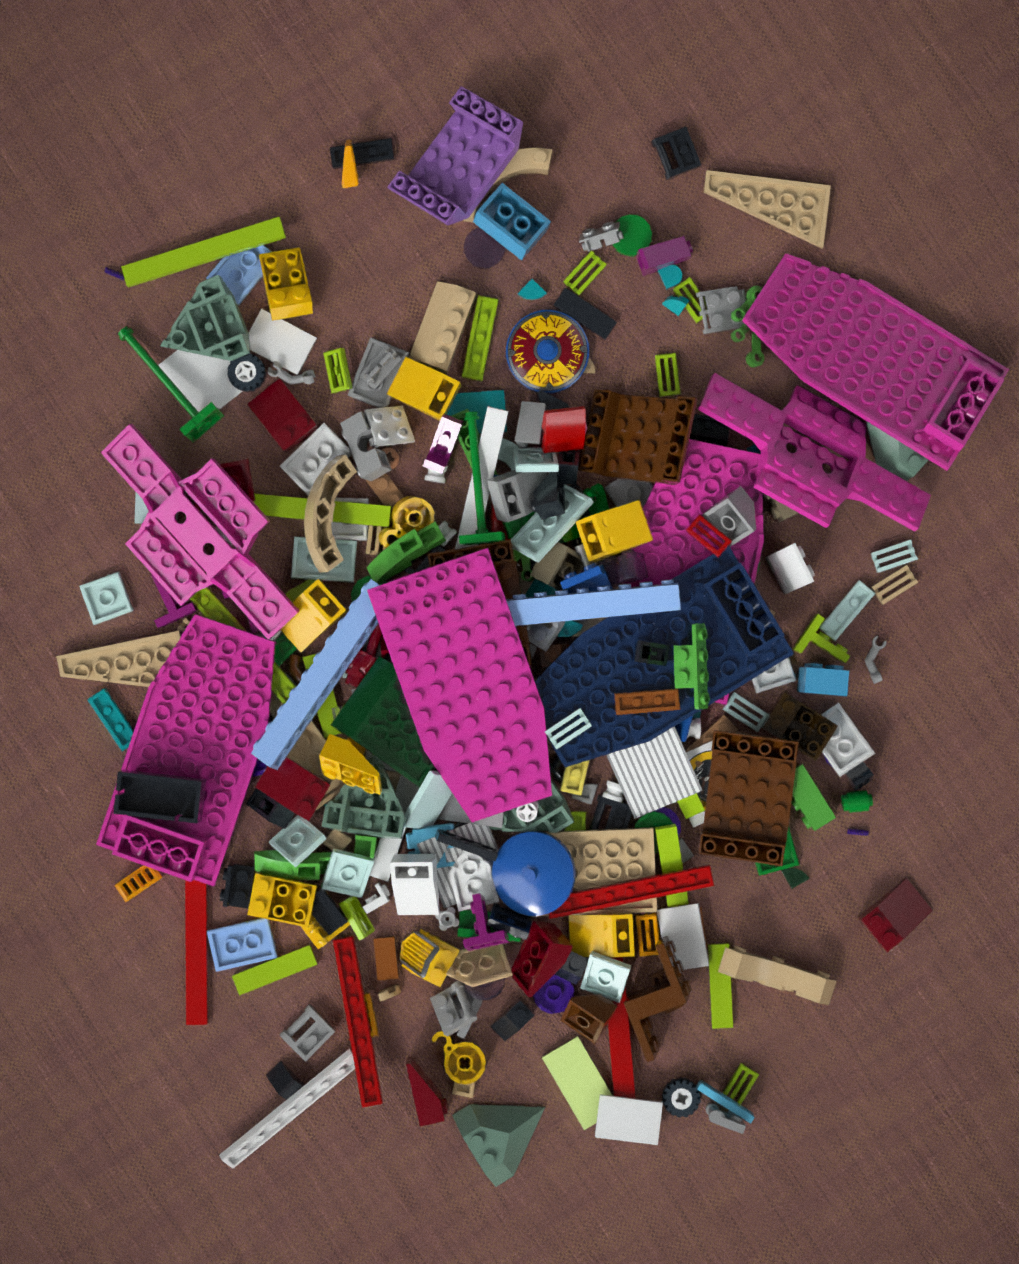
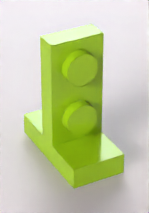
[792,614,850,663]

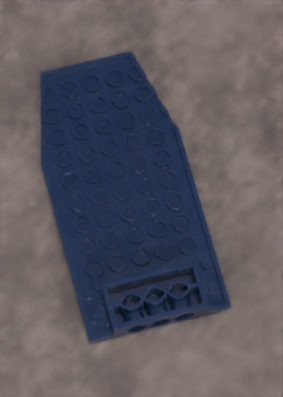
[535,545,794,767]

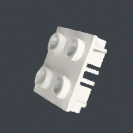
[364,405,415,448]

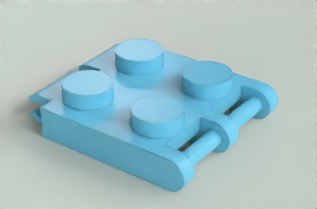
[406,823,456,868]

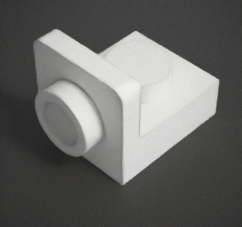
[363,882,391,914]

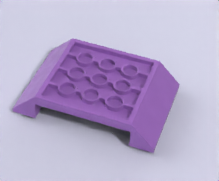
[387,86,523,225]

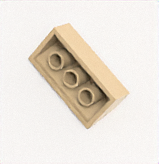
[409,281,476,374]

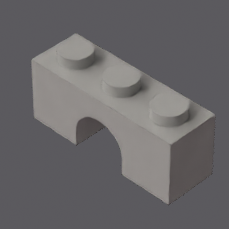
[340,411,392,481]

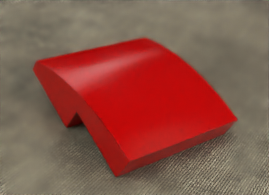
[541,406,586,453]

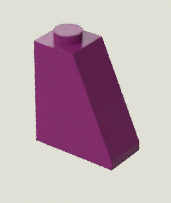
[636,236,693,276]

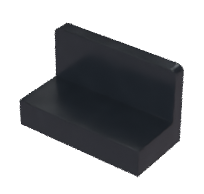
[312,888,348,935]

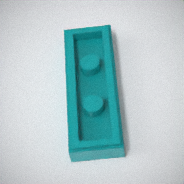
[87,688,134,751]

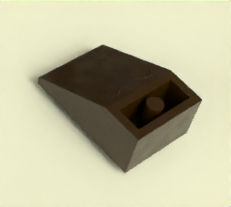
[761,692,838,761]

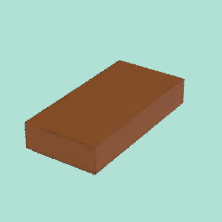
[374,936,399,981]

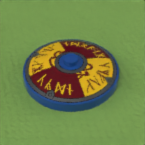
[506,310,589,394]

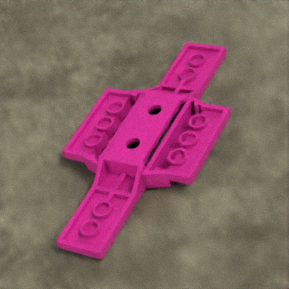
[697,373,931,531]
[101,424,300,640]

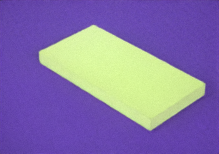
[542,1036,613,1130]

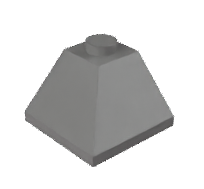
[703,486,756,547]

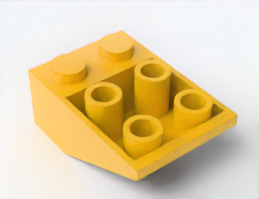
[259,247,313,321]
[387,357,461,421]
[576,500,653,562]
[281,579,348,653]
[319,734,382,795]
[247,872,317,928]
[569,913,634,957]

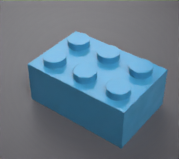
[473,183,551,260]
[797,663,849,696]

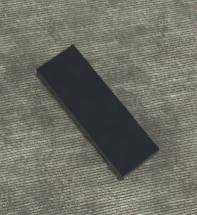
[330,138,395,169]
[554,288,617,340]
[435,829,498,861]

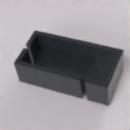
[113,769,206,824]

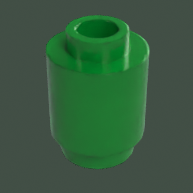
[841,790,873,813]

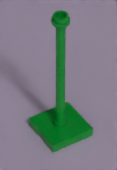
[118,326,224,443]
[459,412,506,546]

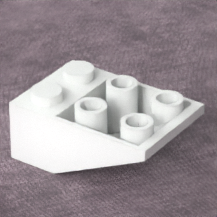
[766,543,815,594]
[390,854,440,915]

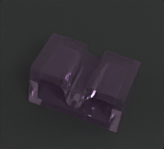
[597,549,648,589]

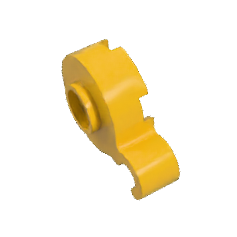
[378,496,435,548]
[432,1031,486,1085]

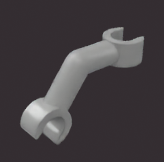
[267,361,316,385]
[865,636,886,684]

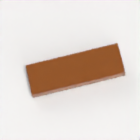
[614,688,680,715]

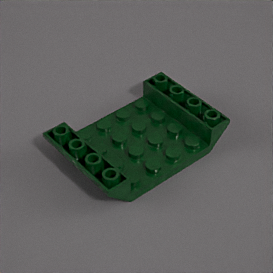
[330,656,437,789]

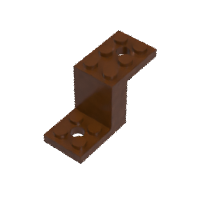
[624,936,692,1062]

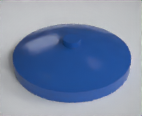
[492,831,576,916]

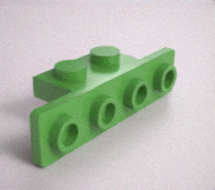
[674,623,710,709]

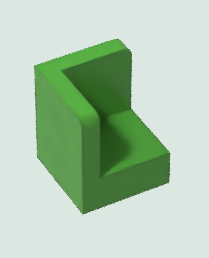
[354,834,378,858]

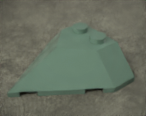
[160,275,250,361]
[866,422,928,481]
[322,754,406,839]
[489,779,574,833]
[452,1104,545,1187]

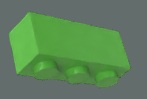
[792,763,836,831]

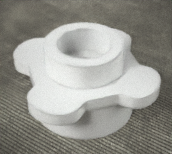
[435,907,459,931]

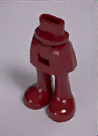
[345,623,383,687]

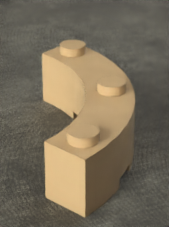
[463,148,553,223]
[304,454,357,573]
[718,946,836,1005]

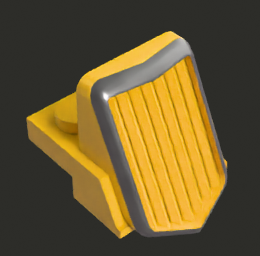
[400,929,460,987]

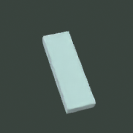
[819,580,875,641]

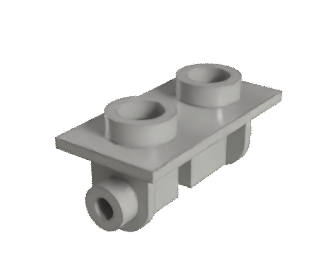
[579,222,624,252]
[359,345,402,390]

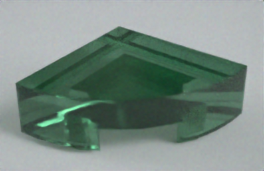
[781,868,810,889]

